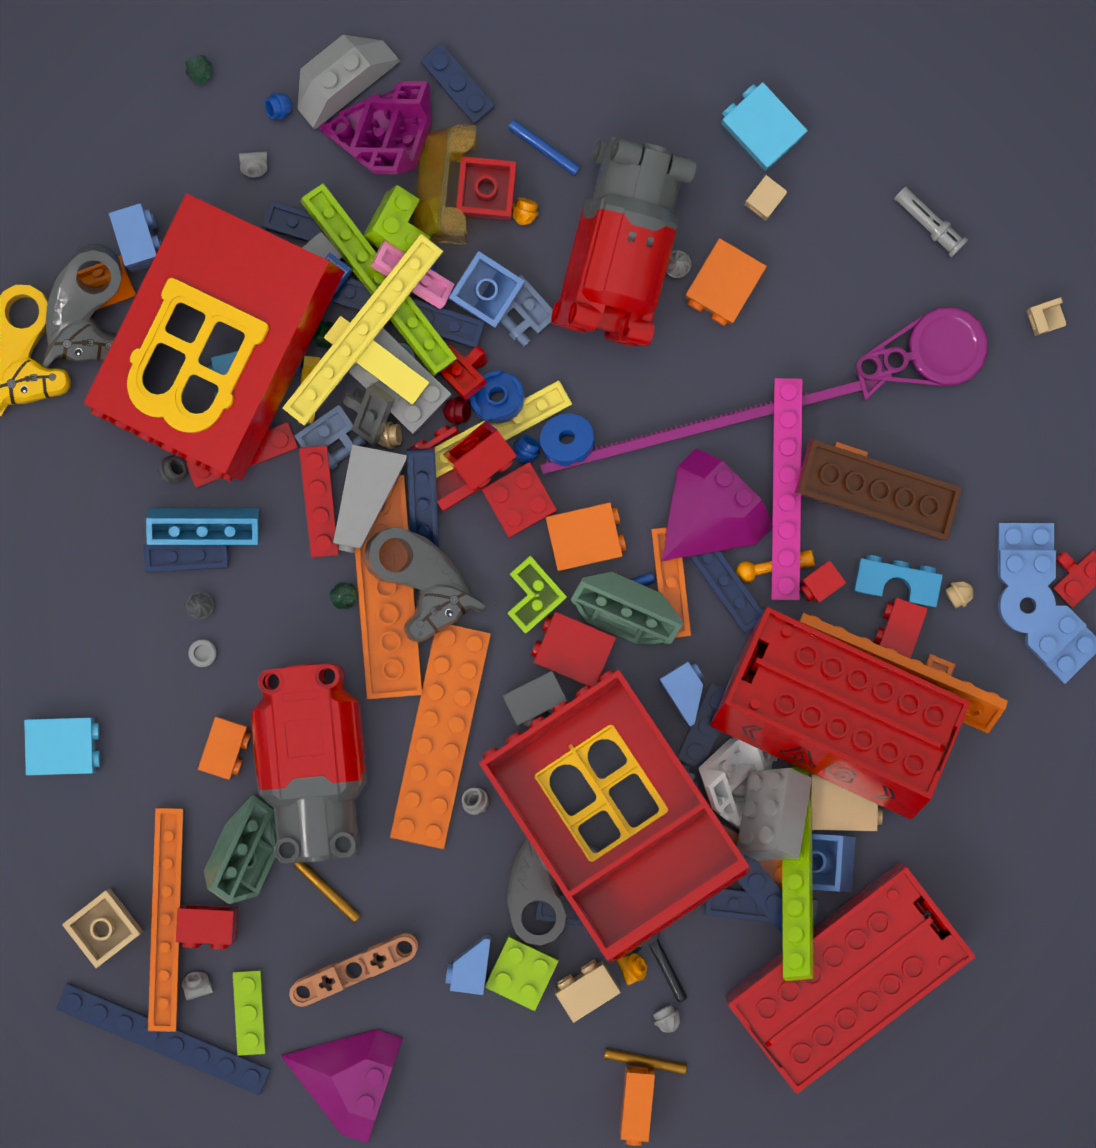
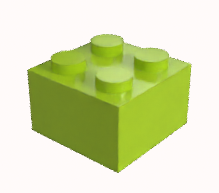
[485,934,559,1011]

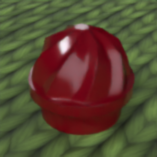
[443,397,471,425]

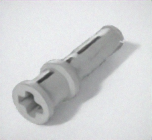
[894,186,968,258]

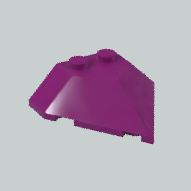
[318,81,431,174]
[661,448,772,562]
[281,1029,403,1143]

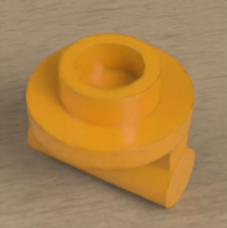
[617,953,647,985]

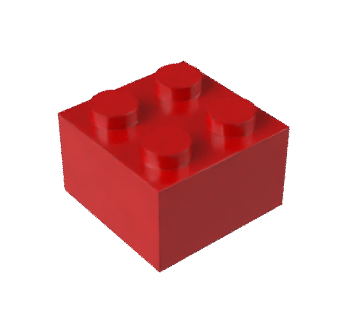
[456,156,517,221]
[443,421,517,490]
[482,462,557,539]
[176,904,238,949]

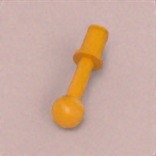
[735,549,815,583]

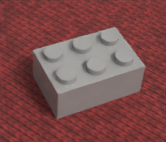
[737,768,812,861]

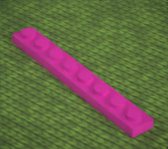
[771,378,802,600]

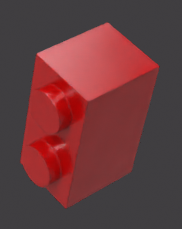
[800,561,846,603]
[873,598,928,659]

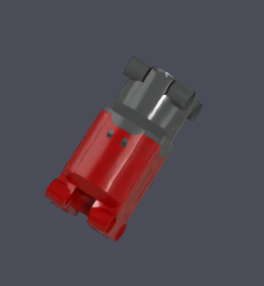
[551,137,696,347]
[250,664,367,863]

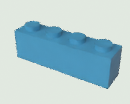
[146,508,260,545]

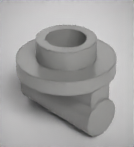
[239,151,268,178]
[181,971,214,1000]

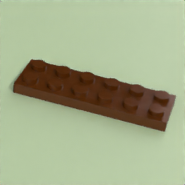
[795,439,962,541]

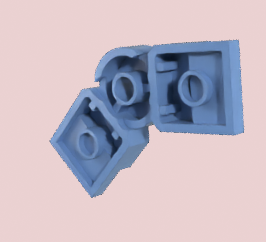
[997,523,1096,684]

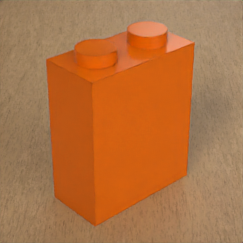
[685,238,767,326]
[546,503,626,572]
[619,1066,655,1146]

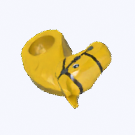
[0,285,72,416]

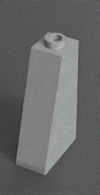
[333,445,407,553]

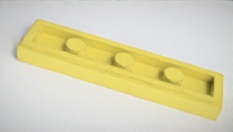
[324,316,429,405]

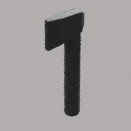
[632,933,687,1002]

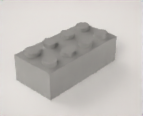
[348,328,452,436]

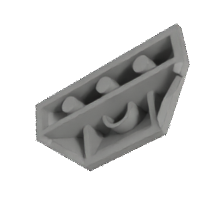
[298,35,400,130]

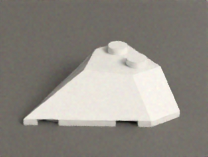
[698,737,777,830]

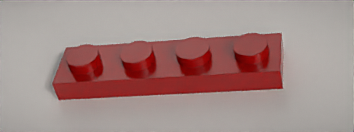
[185,422,298,488]
[299,445,339,558]

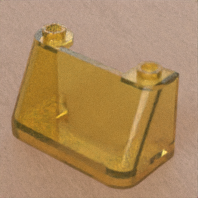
[413,124,477,245]

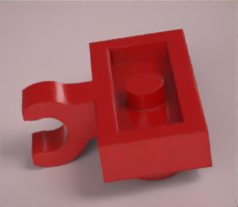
[439,344,488,401]
[1052,550,1096,608]

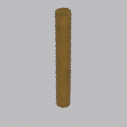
[293,862,361,923]
[604,1048,687,1075]

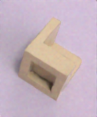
[744,175,787,221]
[1026,297,1066,336]

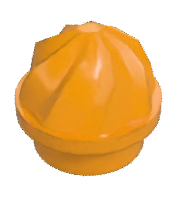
[512,197,539,225]

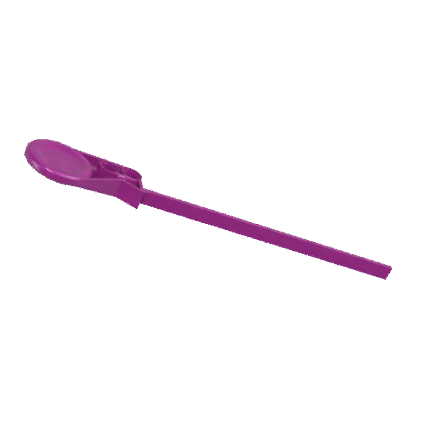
[540,307,988,475]

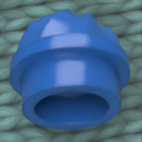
[264,93,292,120]
[514,435,540,463]

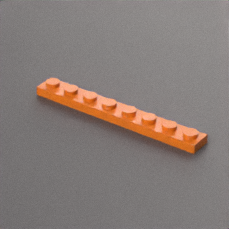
[148,808,184,1032]

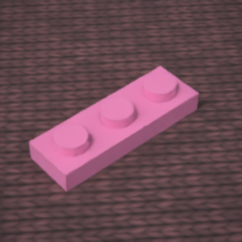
[370,241,455,309]

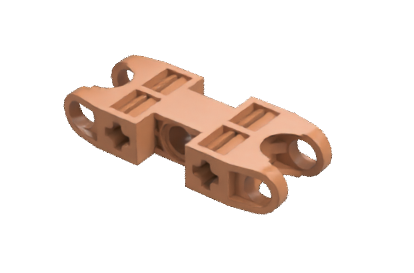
[289,933,418,1007]

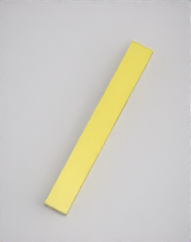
[283,234,443,426]

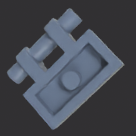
[499,275,553,347]
[294,405,366,470]

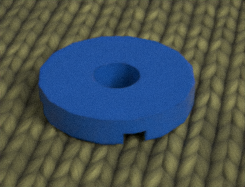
[470,370,525,424]
[540,413,595,466]

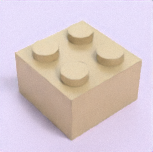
[62,888,144,968]
[555,959,621,1023]

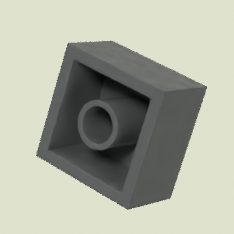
[503,671,567,728]

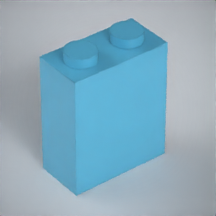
[721,82,808,172]
[24,717,101,775]

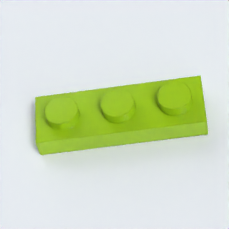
[233,970,266,1056]

